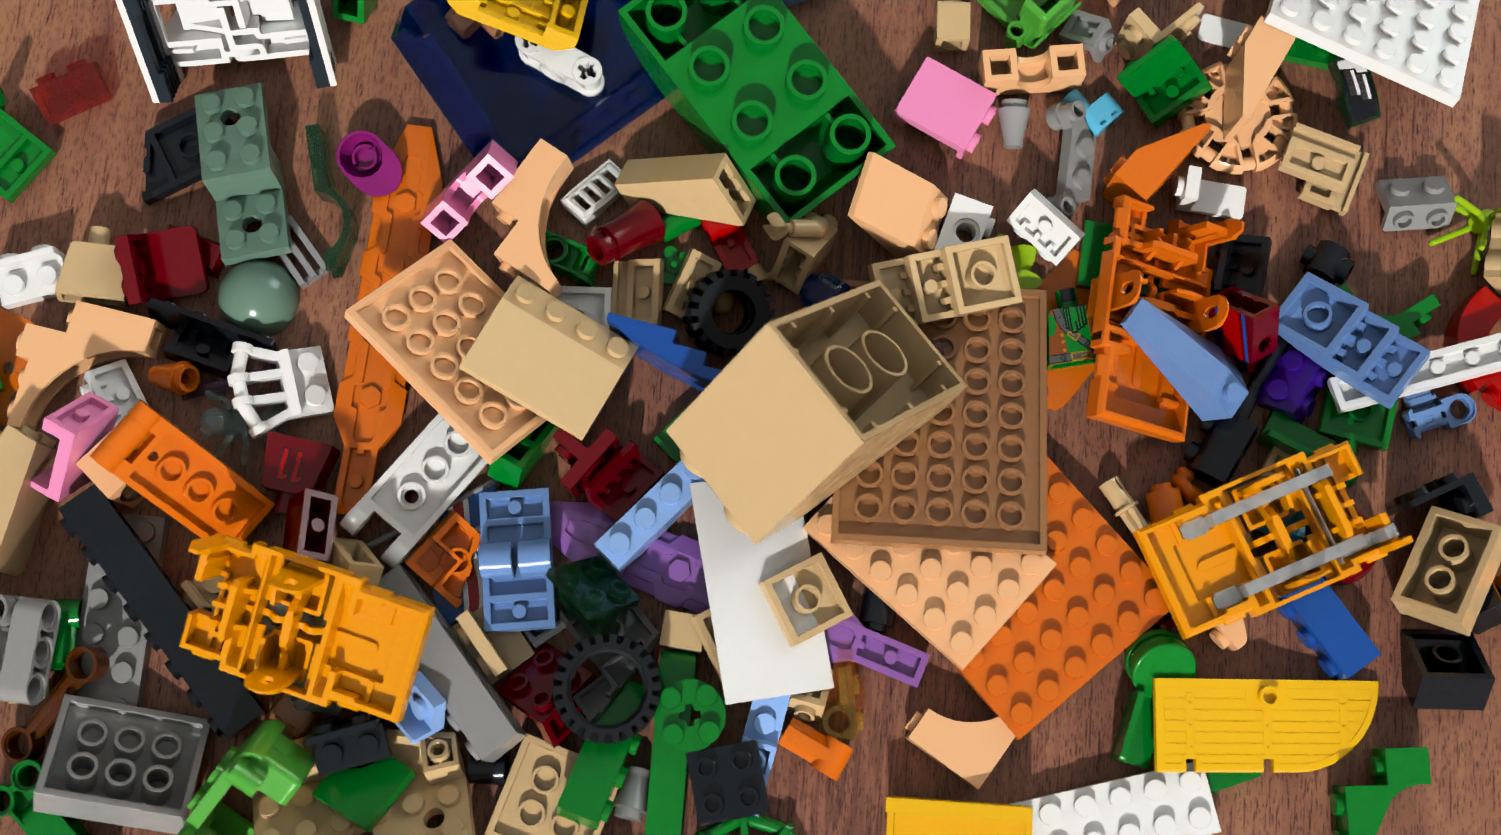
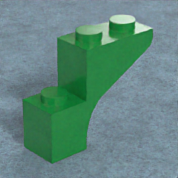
[1330,747,1431,835]

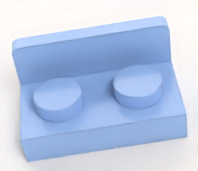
[394,669,447,744]

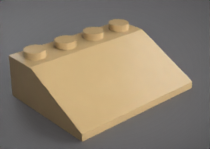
[459,275,638,441]

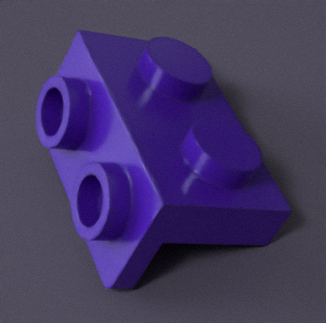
[1257,343,1331,424]

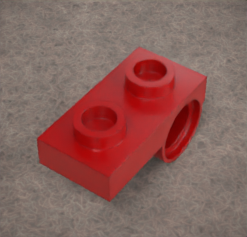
[700,219,760,273]

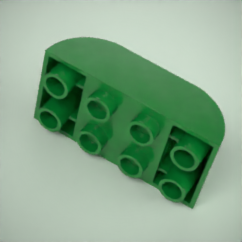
[618,0,896,223]

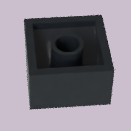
[1400,629,1495,710]

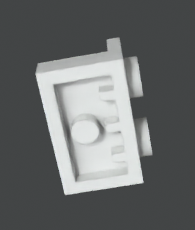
[1006,189,1085,266]
[0,244,66,310]
[80,359,148,426]

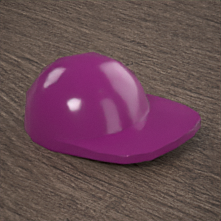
[336,130,403,197]

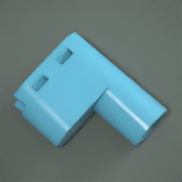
[1061,88,1125,137]

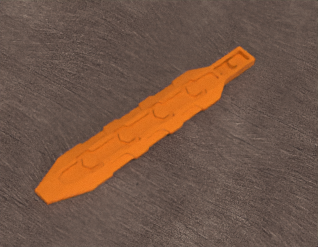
[333,124,444,516]

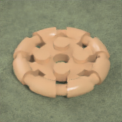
[1177,61,1297,175]

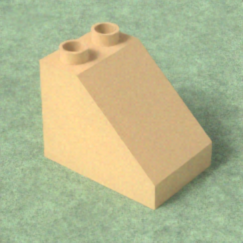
[666,280,968,545]

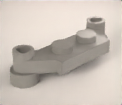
[1046,100,1096,217]

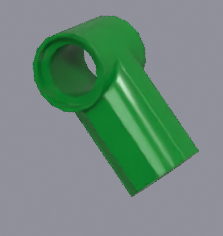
[49,598,83,670]

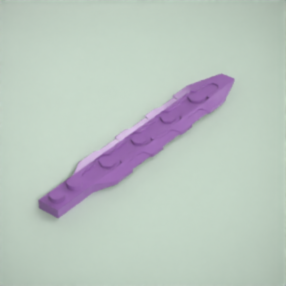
[551,501,930,688]

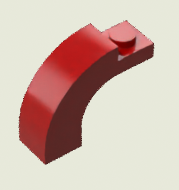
[1444,285,1501,411]

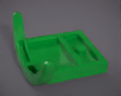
[0,87,57,204]

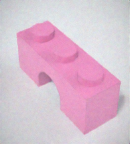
[421,139,518,243]

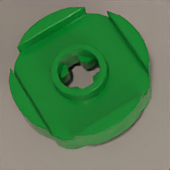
[654,679,726,752]

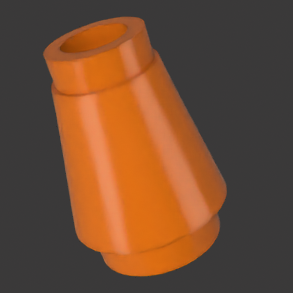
[148,361,200,395]

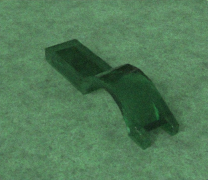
[305,124,359,279]

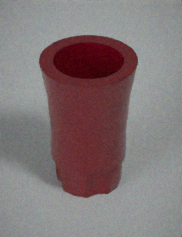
[586,199,665,266]

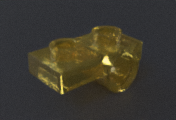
[821,666,864,740]

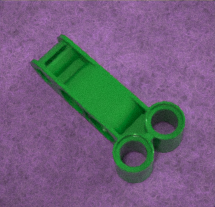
[0,759,90,835]

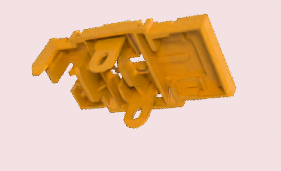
[179,533,436,723]

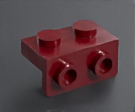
[584,440,665,523]

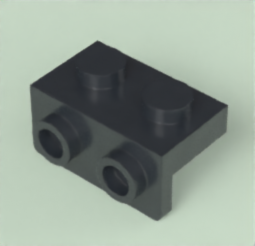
[1211,235,1272,297]

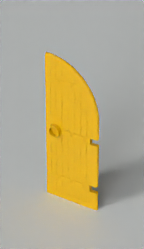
[1152,678,1379,773]

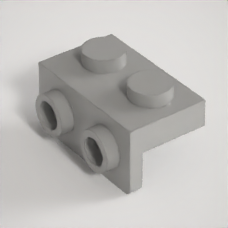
[1375,176,1457,232]

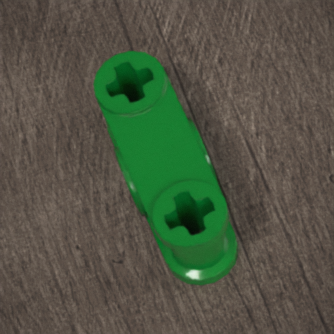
[546,230,600,287]

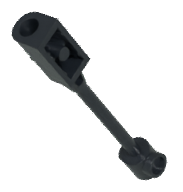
[1183,240,1356,488]

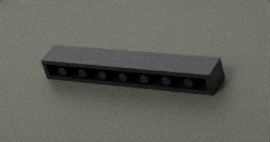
[58,484,268,739]

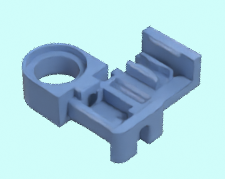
[1401,390,1477,439]

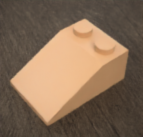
[1223,16,1296,143]
[847,152,948,258]

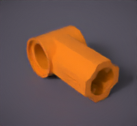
[778,717,854,781]

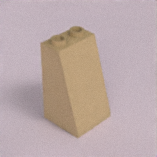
[0,425,57,577]

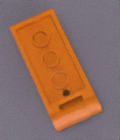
[90,399,275,541]

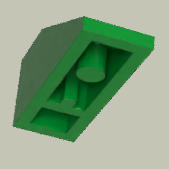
[487,421,559,490]

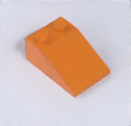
[1101,122,1212,205]

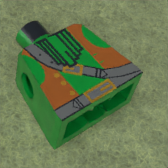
[1047,288,1101,371]

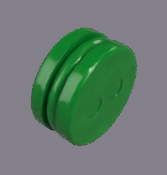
[1124,629,1196,698]

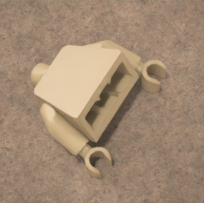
[747,212,838,295]

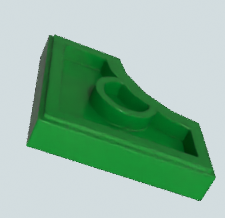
[312,757,416,833]

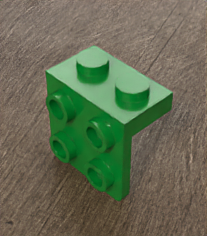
[1117,36,1213,128]

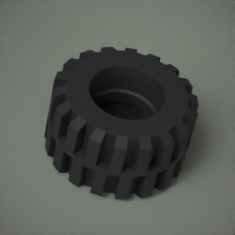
[682,269,775,356]

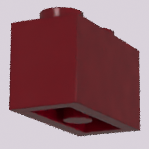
[282,488,339,566]

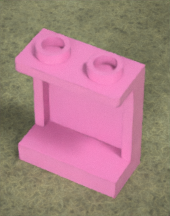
[892,56,998,160]
[30,392,119,502]

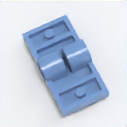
[478,487,557,634]

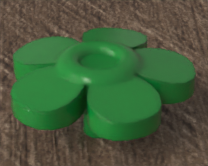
[658,246,688,285]

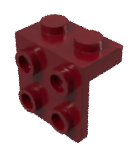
[114,225,209,305]

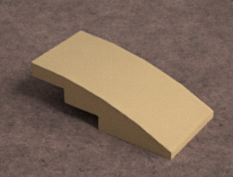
[867,235,1023,326]
[690,552,853,683]

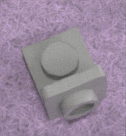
[1059,9,1115,63]

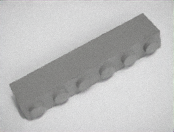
[379,564,527,763]

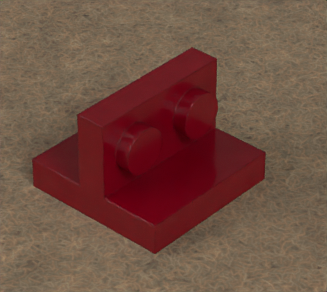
[552,428,621,499]

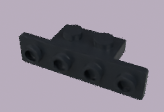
[146,297,277,379]

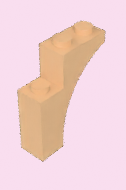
[492,138,574,298]

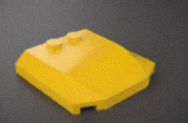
[446,0,588,51]

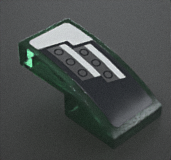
[1327,57,1381,129]

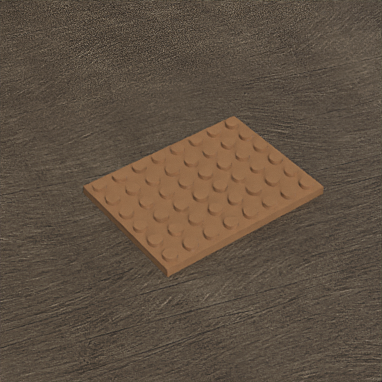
[831,280,1047,555]

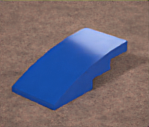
[607,313,722,391]

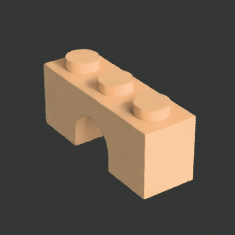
[977,43,1086,96]

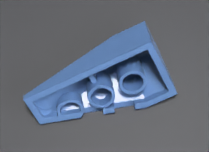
[1120,298,1249,421]

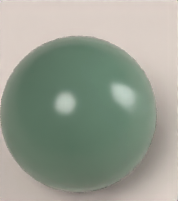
[217,259,300,337]

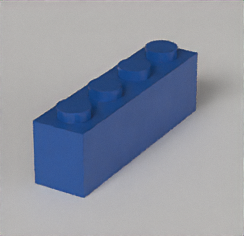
[1266,538,1381,680]

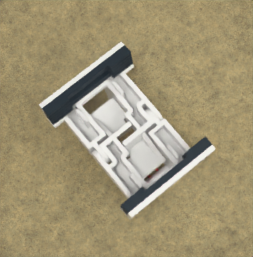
[115,0,337,103]

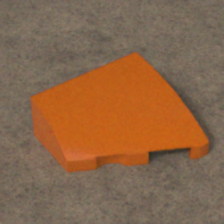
[403,510,481,609]

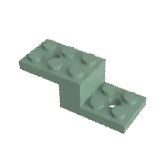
[194,82,293,266]

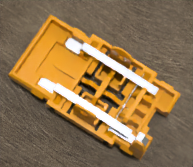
[1133,440,1414,640]

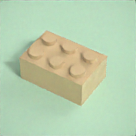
[1391,505,1501,636]

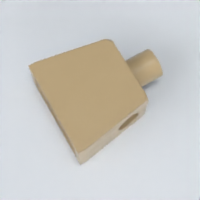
[55,226,127,309]

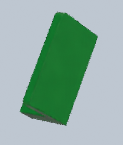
[1255,410,1336,457]
[1111,689,1154,770]

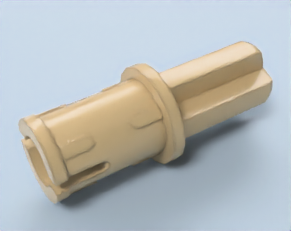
[1099,476,1148,542]

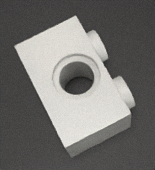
[934,193,996,250]

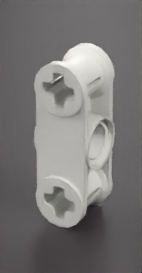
[515,36,605,97]

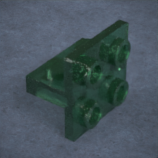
[546,556,641,636]

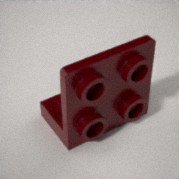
[497,643,596,748]

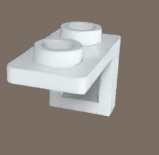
[1173,165,1247,220]

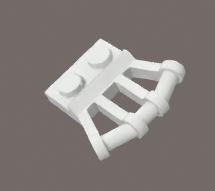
[227,341,335,439]

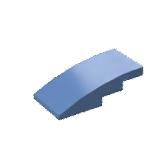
[1278,271,1431,409]

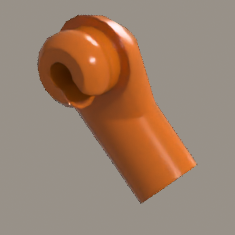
[1171,467,1205,506]

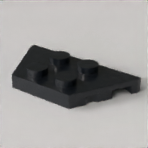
[142,107,235,206]

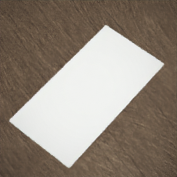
[689,481,834,705]

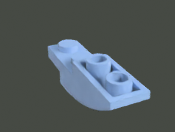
[741,695,791,816]

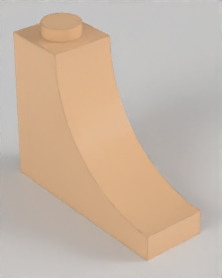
[905,708,1015,790]

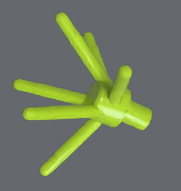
[1429,195,1501,276]

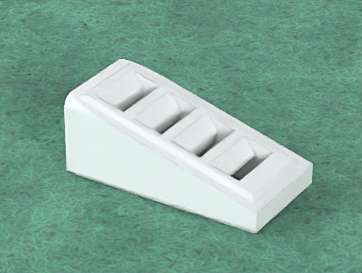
[561,159,621,229]

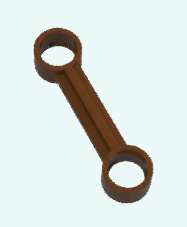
[1,645,110,763]

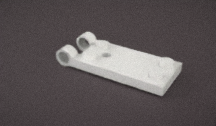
[340,413,488,569]

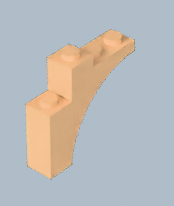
[7,300,167,430]

